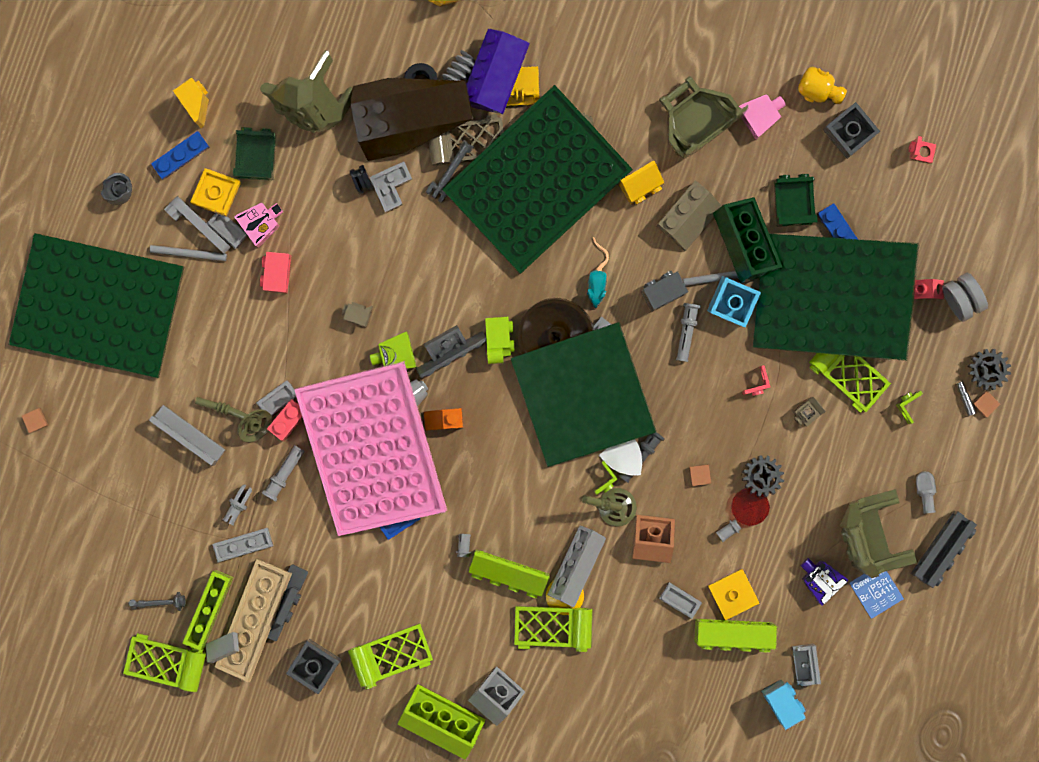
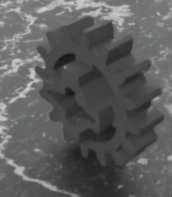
[968,349,1011,390]
[742,455,784,497]

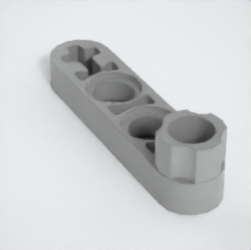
[164,196,231,254]

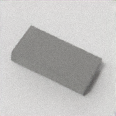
[207,213,248,249]
[257,380,296,416]
[659,582,702,619]
[206,632,239,663]

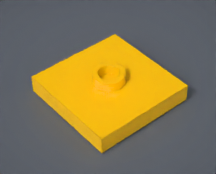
[190,168,241,217]
[708,569,760,621]

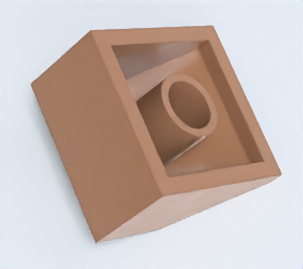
[632,515,675,563]

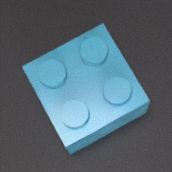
[707,276,761,328]
[761,680,806,730]

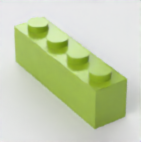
[183,570,234,651]

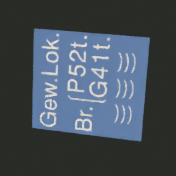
[850,571,904,619]

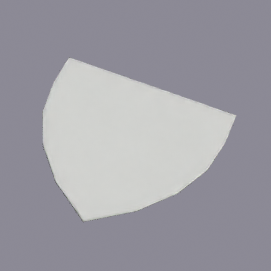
[599,439,642,475]

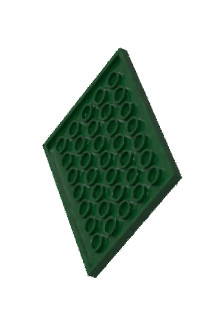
[442,85,633,274]
[8,233,184,378]
[753,234,919,361]

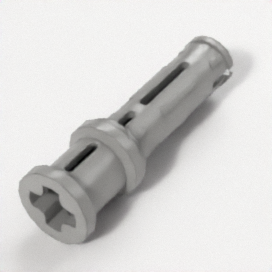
[676,303,701,362]
[261,445,305,501]

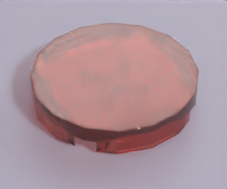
[731,488,770,526]

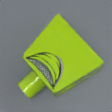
[370,332,417,369]

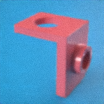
[909,136,936,163]
[914,279,944,299]
[742,365,770,396]

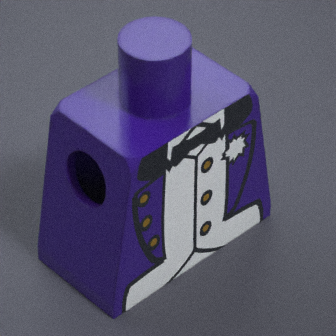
[800,558,848,606]

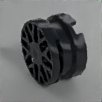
[349,165,374,195]

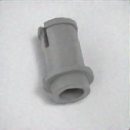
[716,520,741,542]
[456,534,471,558]

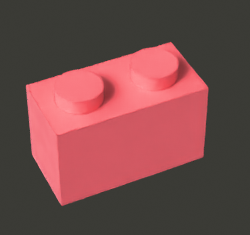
[260,252,291,294]
[267,399,303,441]

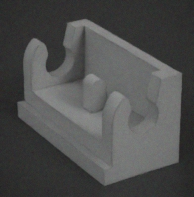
[792,644,821,686]

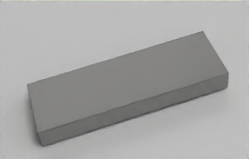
[212,528,274,563]

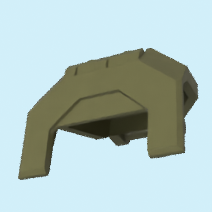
[260,50,352,133]
[659,76,748,159]
[840,489,917,578]

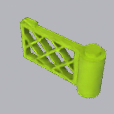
[809,353,891,413]
[514,606,592,652]
[348,623,433,689]
[123,633,206,692]

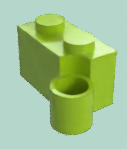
[485,317,514,364]

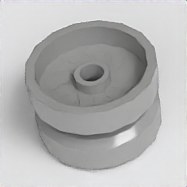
[942,272,988,322]

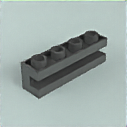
[911,511,977,588]

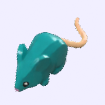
[587,237,609,309]

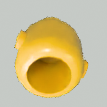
[798,67,847,104]

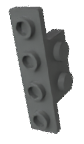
[416,325,487,378]
[267,564,308,641]

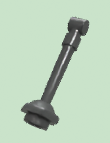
[129,592,186,611]

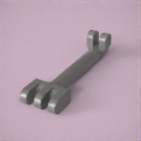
[425,140,474,203]

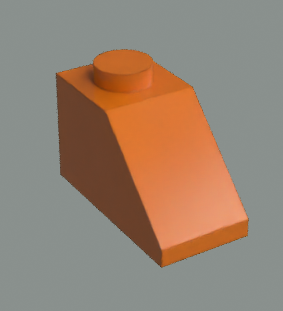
[424,408,463,431]

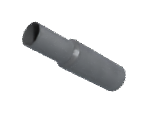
[956,381,976,416]

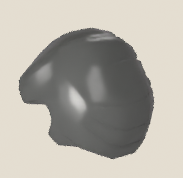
[101,173,132,205]

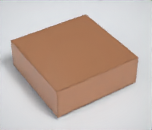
[973,391,1000,418]
[22,408,48,433]
[689,464,711,486]

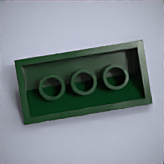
[713,197,782,283]

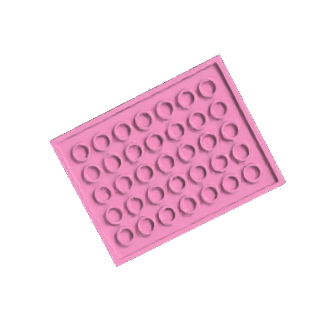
[295,361,447,536]

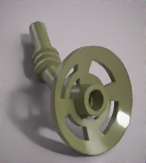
[195,397,272,442]
[582,488,637,526]

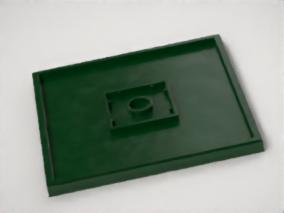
[510,322,657,467]

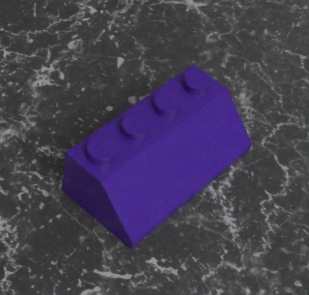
[467,29,530,114]

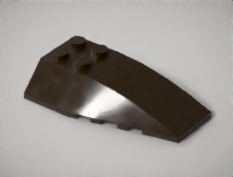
[351,78,473,161]

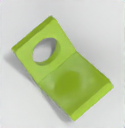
[896,391,923,424]
[594,461,617,495]

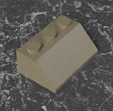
[657,180,721,251]

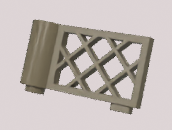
[428,114,504,166]

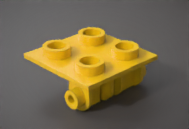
[506,67,539,106]

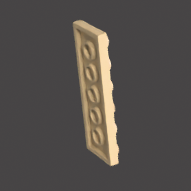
[215,559,292,682]

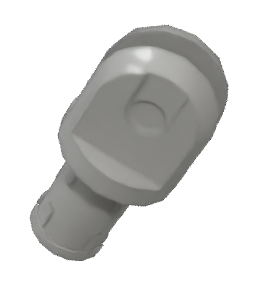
[916,471,936,514]
[223,484,252,526]

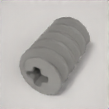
[442,50,475,81]

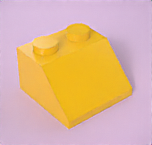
[173,78,209,128]
[619,161,664,205]

